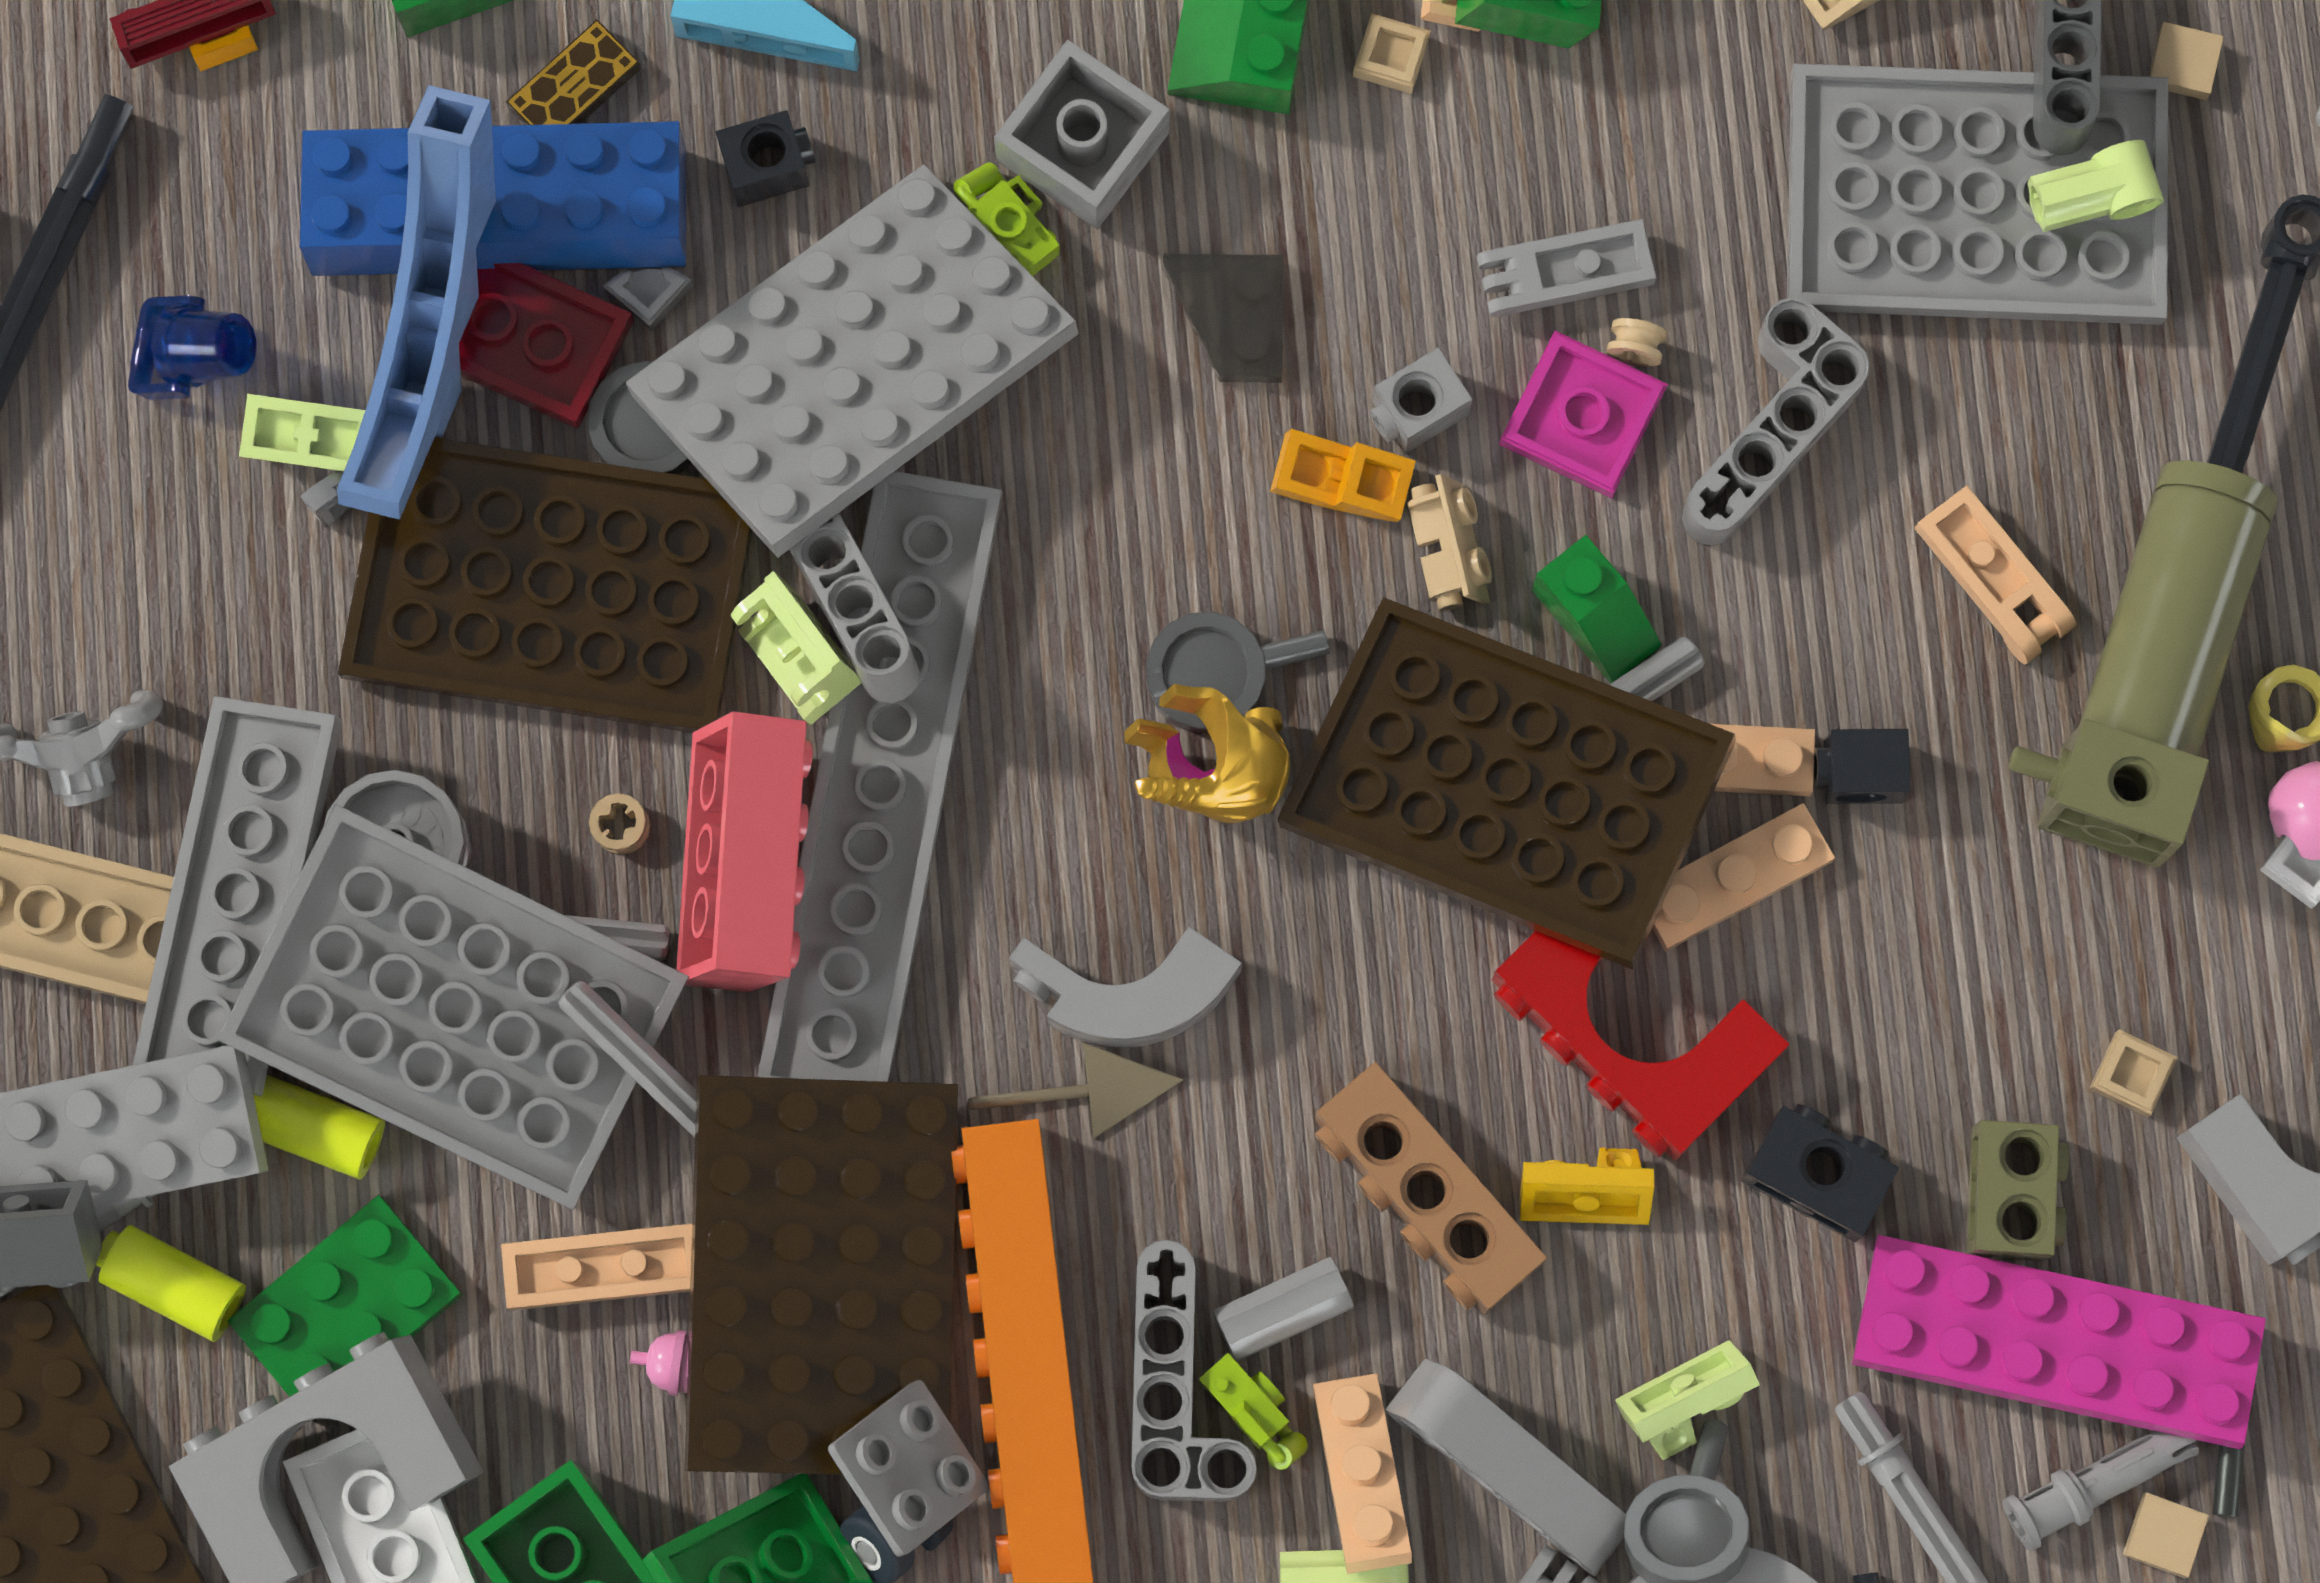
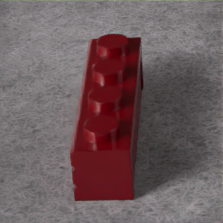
[109,0,276,69]

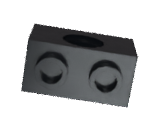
[1741,1104,1899,1242]

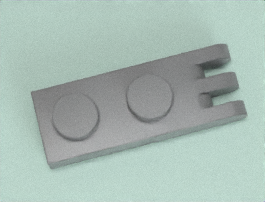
[1476,219,1656,317]

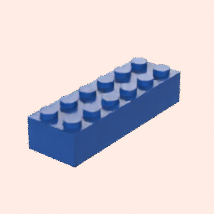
[299,121,686,276]

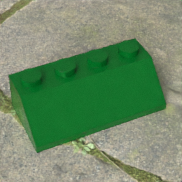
[1167,0,1310,115]

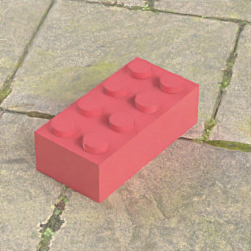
[676,711,813,992]

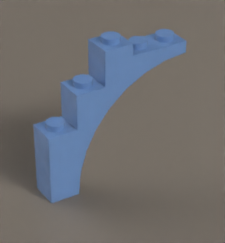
[337,85,496,520]

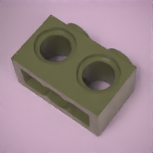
[1966,1120,2069,1261]

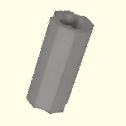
[1213,1256,1354,1362]

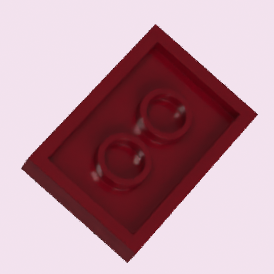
[459,263,634,429]

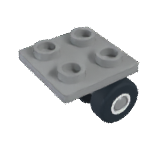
[828,1380,989,1583]

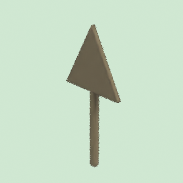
[967,1043,1184,1138]

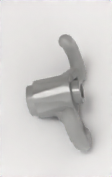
[0,690,163,807]

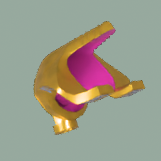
[1124,684,1291,823]

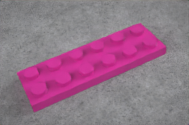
[1851,1235,2266,1450]

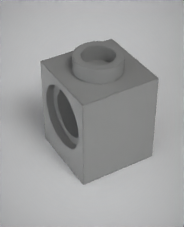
[1369,347,1472,454]

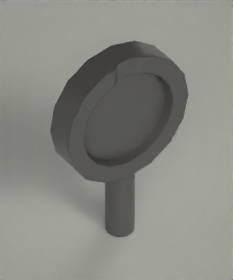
[587,361,692,475]
[1146,612,1330,734]
[1624,1420,1750,1583]

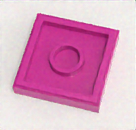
[1499,331,1668,499]

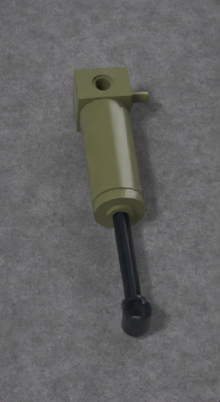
[2008,194,2320,868]

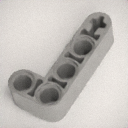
[1682,297,1869,545]
[1131,1240,1256,1502]
[1385,1359,1626,1576]

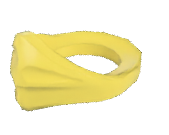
[2248,664,2320,753]

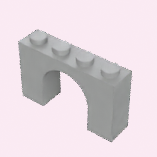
[2176,1093,2320,1266]
[168,1332,484,1583]

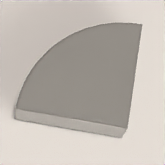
[603,268,693,332]
[300,471,351,527]

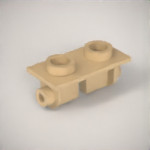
[1407,474,1492,611]

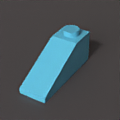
[670,0,860,71]

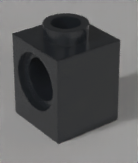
[715,110,816,207]
[1814,729,1911,804]

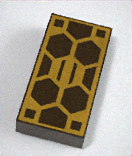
[506,19,641,125]

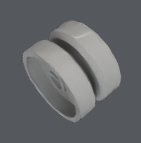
[324,770,473,869]

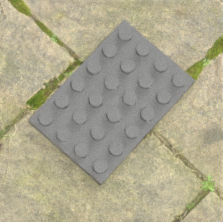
[1787,63,2168,325]
[626,164,1079,558]
[218,804,689,1210]

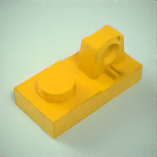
[1519,1147,1654,1225]

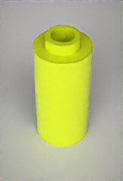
[253,1075,385,1180]
[96,1225,246,1342]

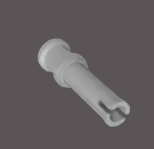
[2002,1431,2199,1552]

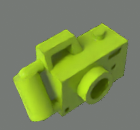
[954,162,1060,276]
[1199,1353,1308,1470]

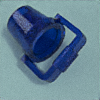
[128,295,257,400]

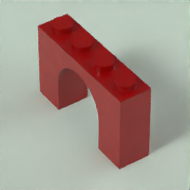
[1491,931,1790,1161]

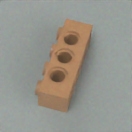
[1314,1061,1547,1315]

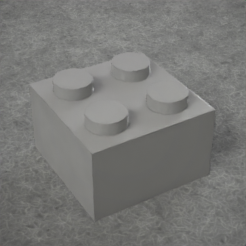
[994,39,1170,230]

